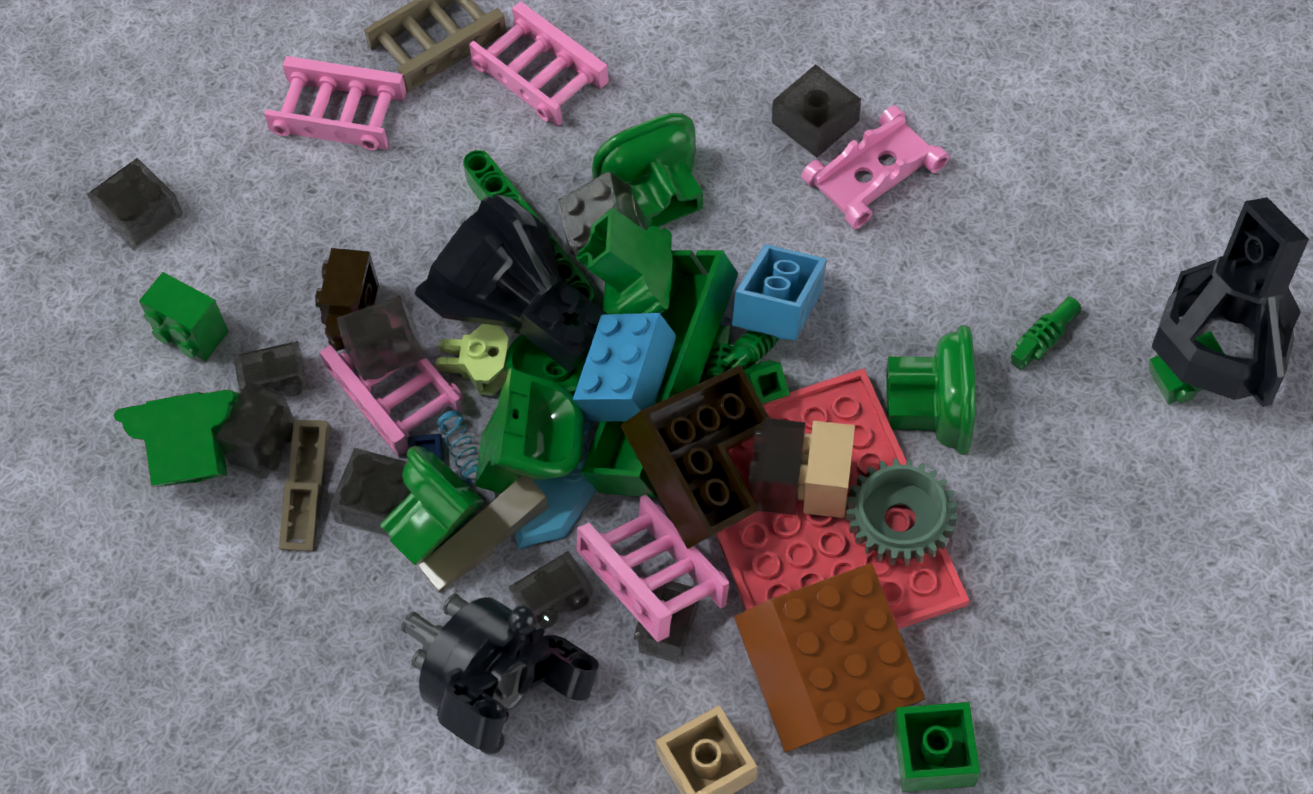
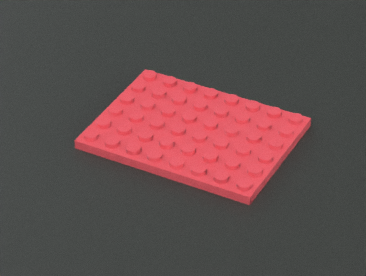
[716,368,970,629]

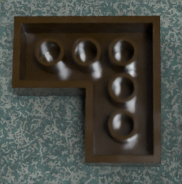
[620,365,773,549]

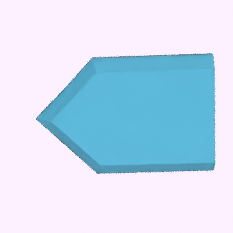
[515,467,597,550]

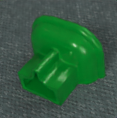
[592,113,703,229]
[576,207,673,314]
[886,325,976,455]
[475,368,585,494]
[114,390,247,487]
[380,446,485,565]

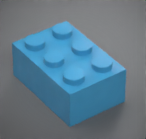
[732,244,827,341]
[573,313,676,421]

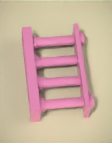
[469,1,609,126]
[264,56,407,151]
[320,309,464,457]
[576,494,729,642]

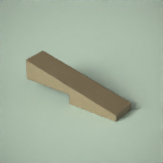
[279,420,331,551]
[419,476,549,593]

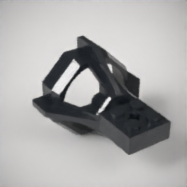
[415,195,608,373]
[1151,197,1309,407]

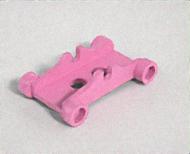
[801,105,950,230]

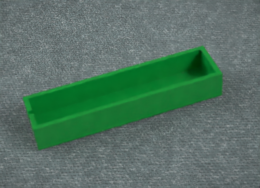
[581,250,739,498]

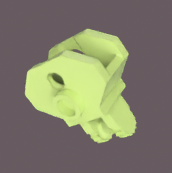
[435,324,510,396]

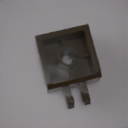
[315,248,379,351]

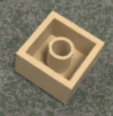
[798,421,855,518]
[656,705,757,794]

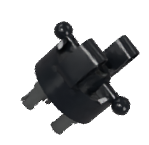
[401,593,599,755]

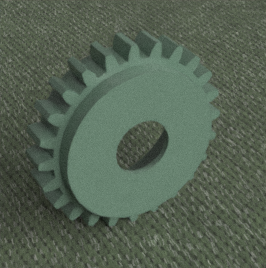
[846,459,957,566]

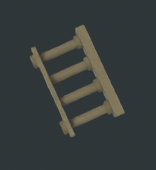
[364,0,507,92]

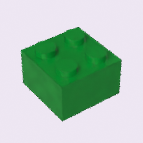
[139,272,229,361]
[893,702,980,792]

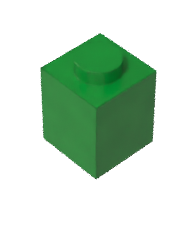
[743,359,790,404]

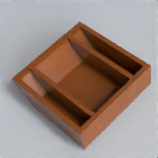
[734,563,926,753]

